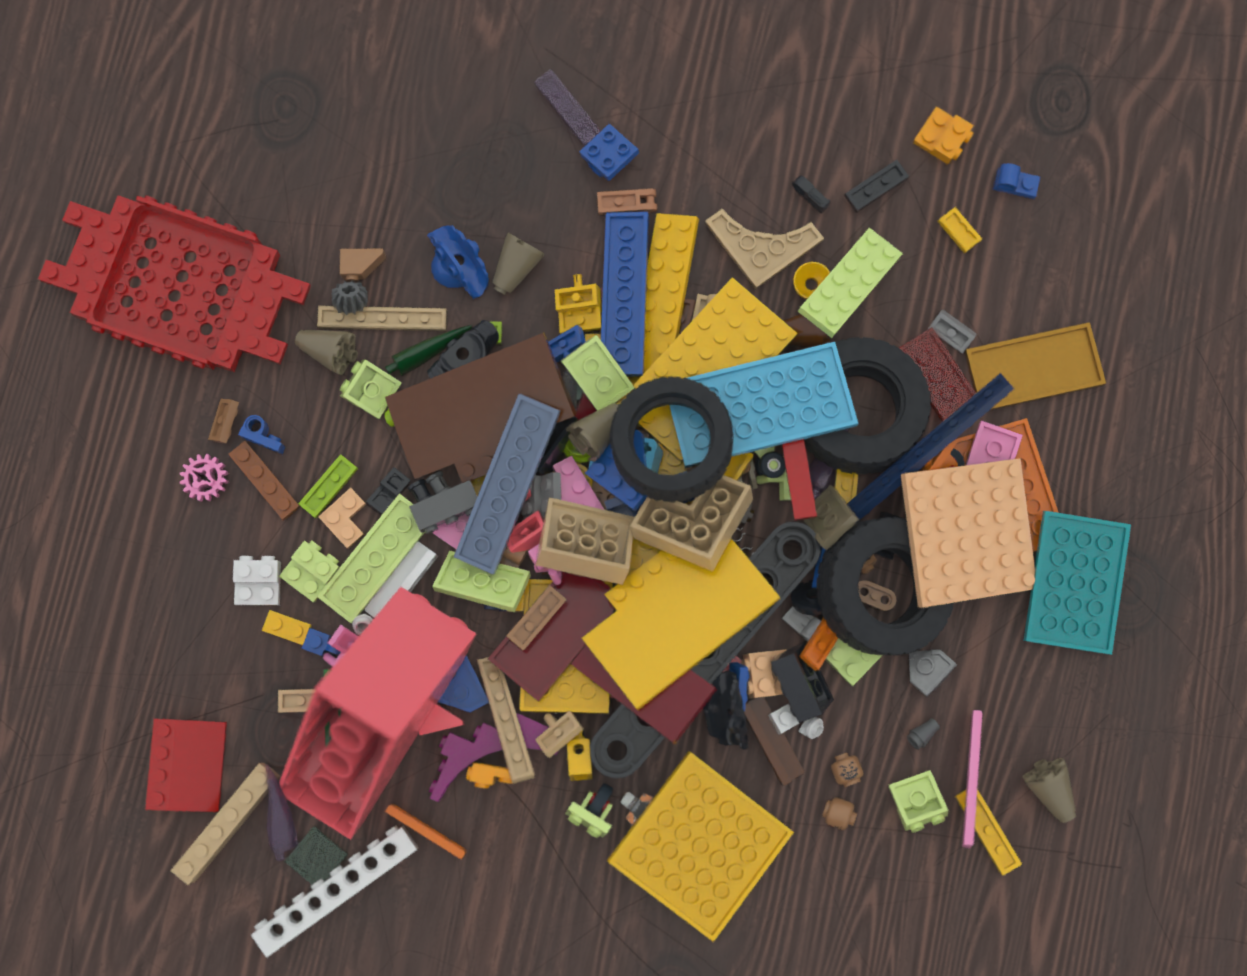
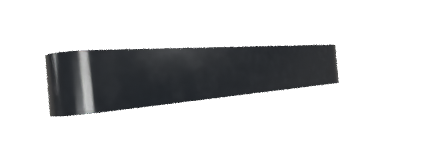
[590,522,820,778]

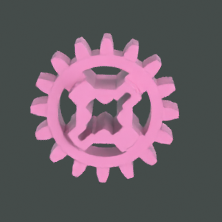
[180,454,229,502]

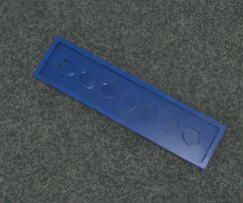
[601,212,649,377]

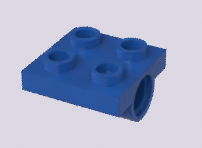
[579,124,639,181]

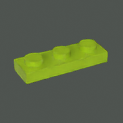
[298,454,358,518]

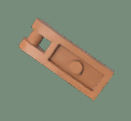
[597,189,657,215]

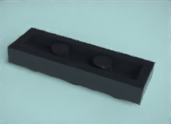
[844,160,909,213]

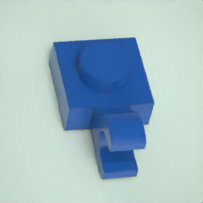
[301,628,341,656]

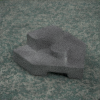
[909,650,957,697]

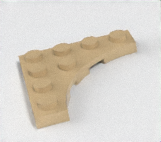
[705,209,824,289]

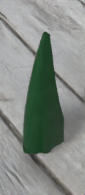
[385,325,472,376]

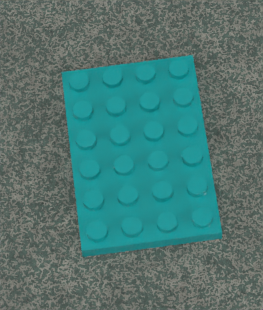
[1023,511,1131,655]

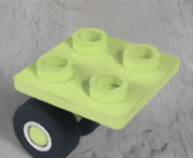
[754,446,786,478]

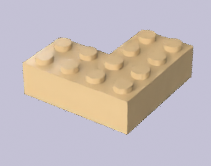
[630,475,753,571]

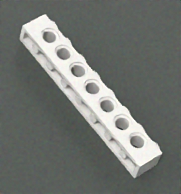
[251,825,418,958]

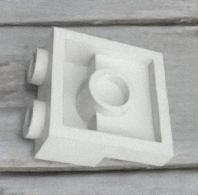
[233,556,281,605]

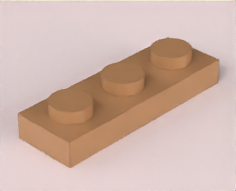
[506,585,567,651]

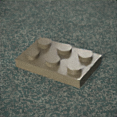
[803,485,859,550]

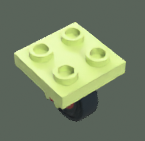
[565,783,613,838]

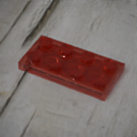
[899,327,976,422]

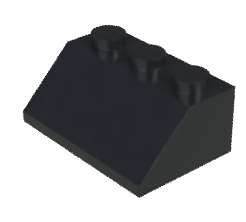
[771,640,834,722]

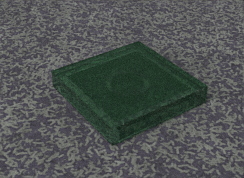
[284,826,348,885]

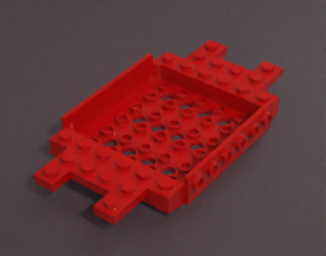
[38,196,311,372]

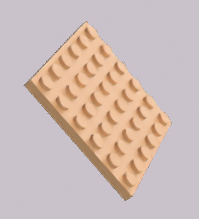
[901,458,1035,608]

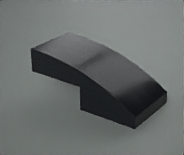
[366,467,411,516]

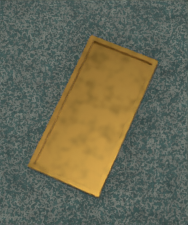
[964,322,1106,410]

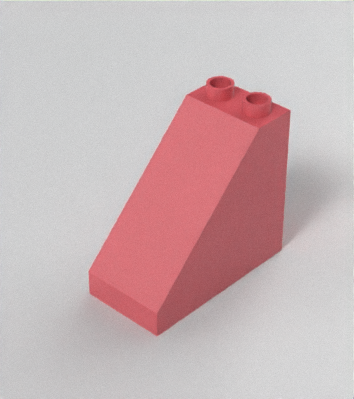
[276,587,476,840]

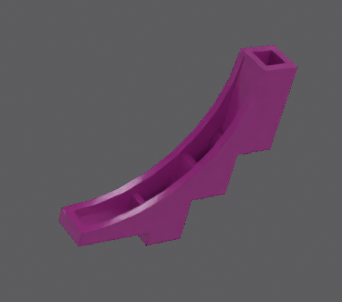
[429,713,559,802]

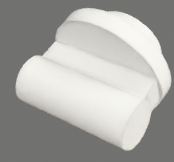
[798,717,824,739]

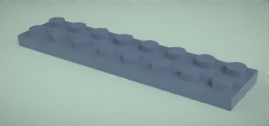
[454,394,561,575]

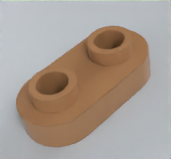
[858,580,897,611]

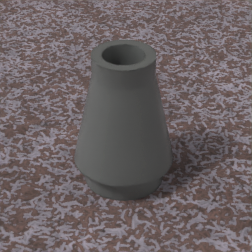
[907,718,940,750]

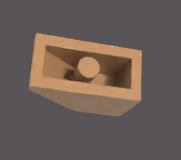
[340,249,386,282]

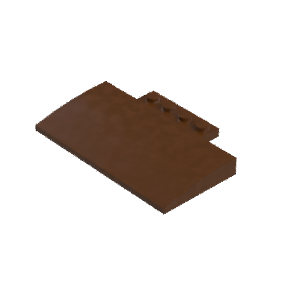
[385,333,577,483]

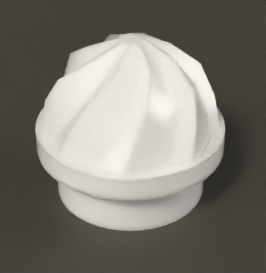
[352,614,373,635]

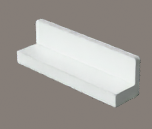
[365,541,438,618]

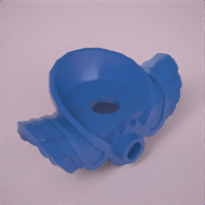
[427,225,489,299]

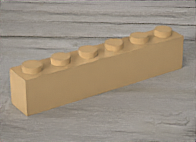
[171,763,282,885]

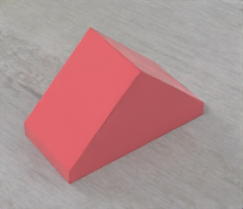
[507,511,544,553]
[419,704,465,735]

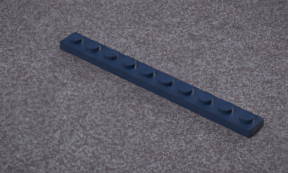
[847,373,1014,523]

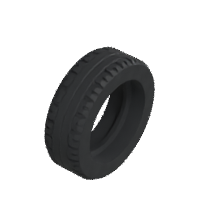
[610,376,733,502]

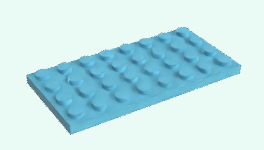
[669,342,858,468]

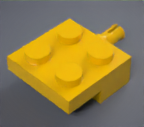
[555,274,602,334]

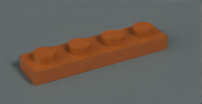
[228,441,301,520]

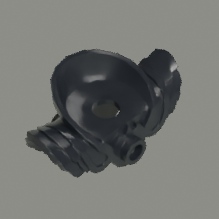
[427,320,499,379]
[703,671,749,750]

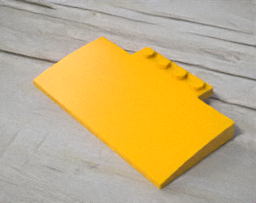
[582,539,780,710]

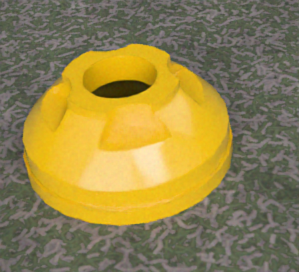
[793,262,830,300]

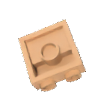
[741,649,787,699]

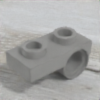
[782,606,821,642]

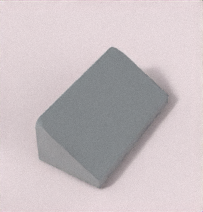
[928,309,977,354]

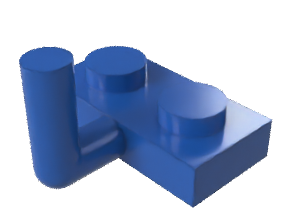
[548,325,586,363]

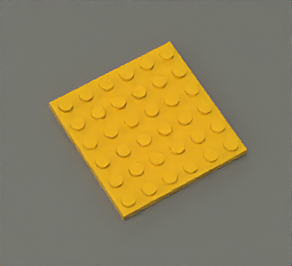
[607,751,794,942]

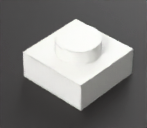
[768,704,799,735]

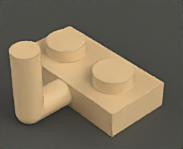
[535,711,583,758]

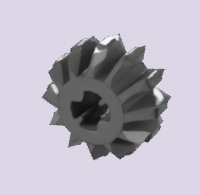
[331,280,368,315]

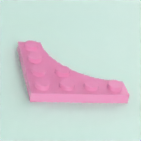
[528,456,604,572]

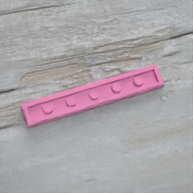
[962,710,982,848]

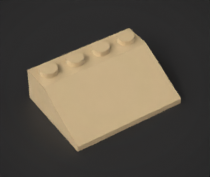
[536,497,635,585]

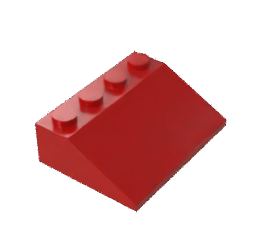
[145,719,227,812]

